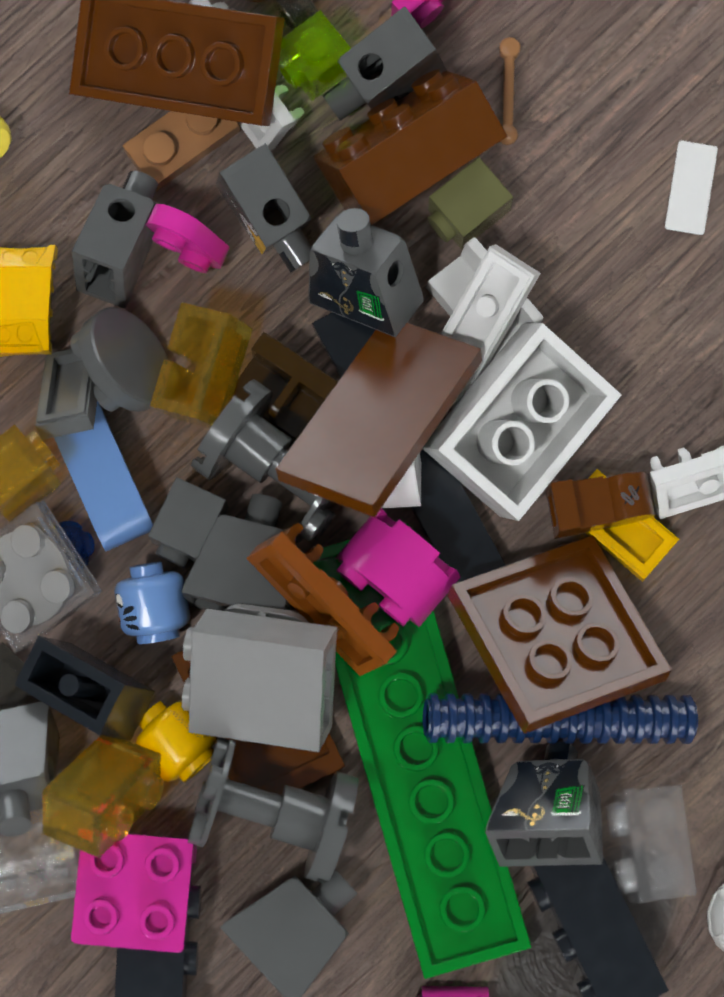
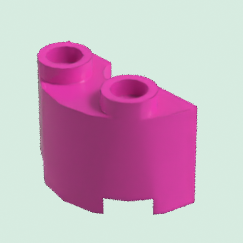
[335,509,461,627]

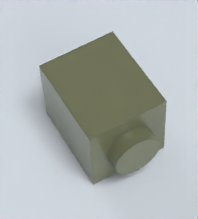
[427,157,513,250]

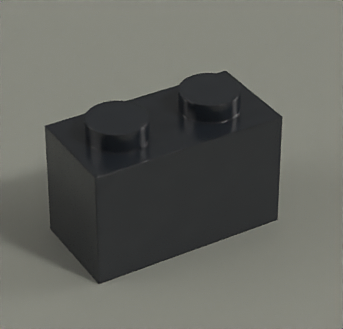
[14,636,155,740]

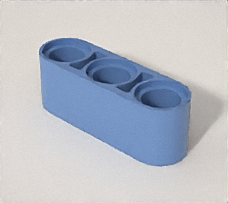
[54,401,153,552]

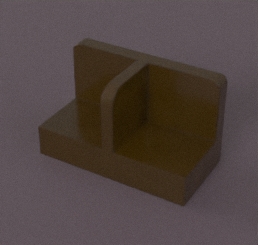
[230,331,338,440]

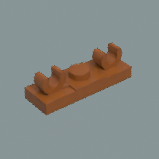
[246,523,399,676]

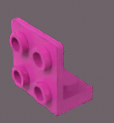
[71,830,197,953]

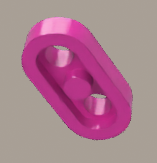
[146,204,230,274]

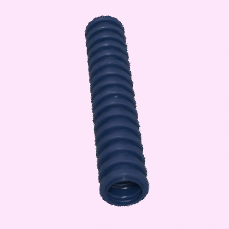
[423,693,698,744]

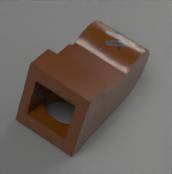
[546,472,655,539]

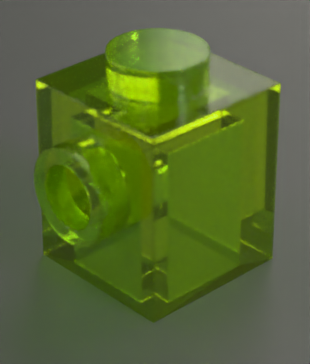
[278,10,351,101]

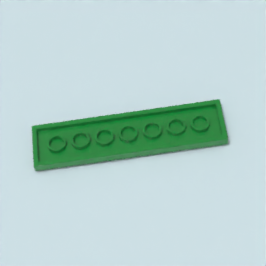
[313,523,531,979]

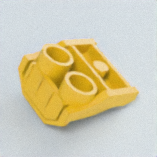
[0,245,58,357]

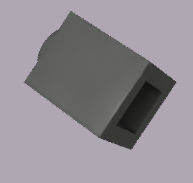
[148,477,229,568]

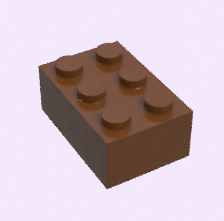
[313,69,508,225]

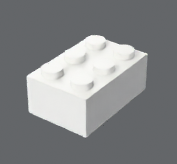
[422,323,622,521]

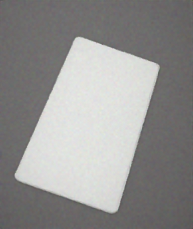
[665,141,718,235]

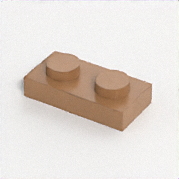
[122,111,240,191]

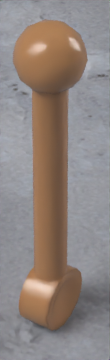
[499,37,521,145]

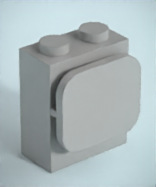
[182,604,337,752]

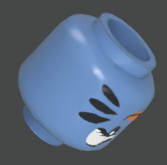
[114,562,190,644]

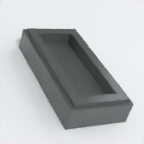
[35,349,97,440]

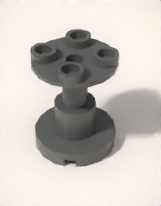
[191,379,336,544]
[187,737,359,884]

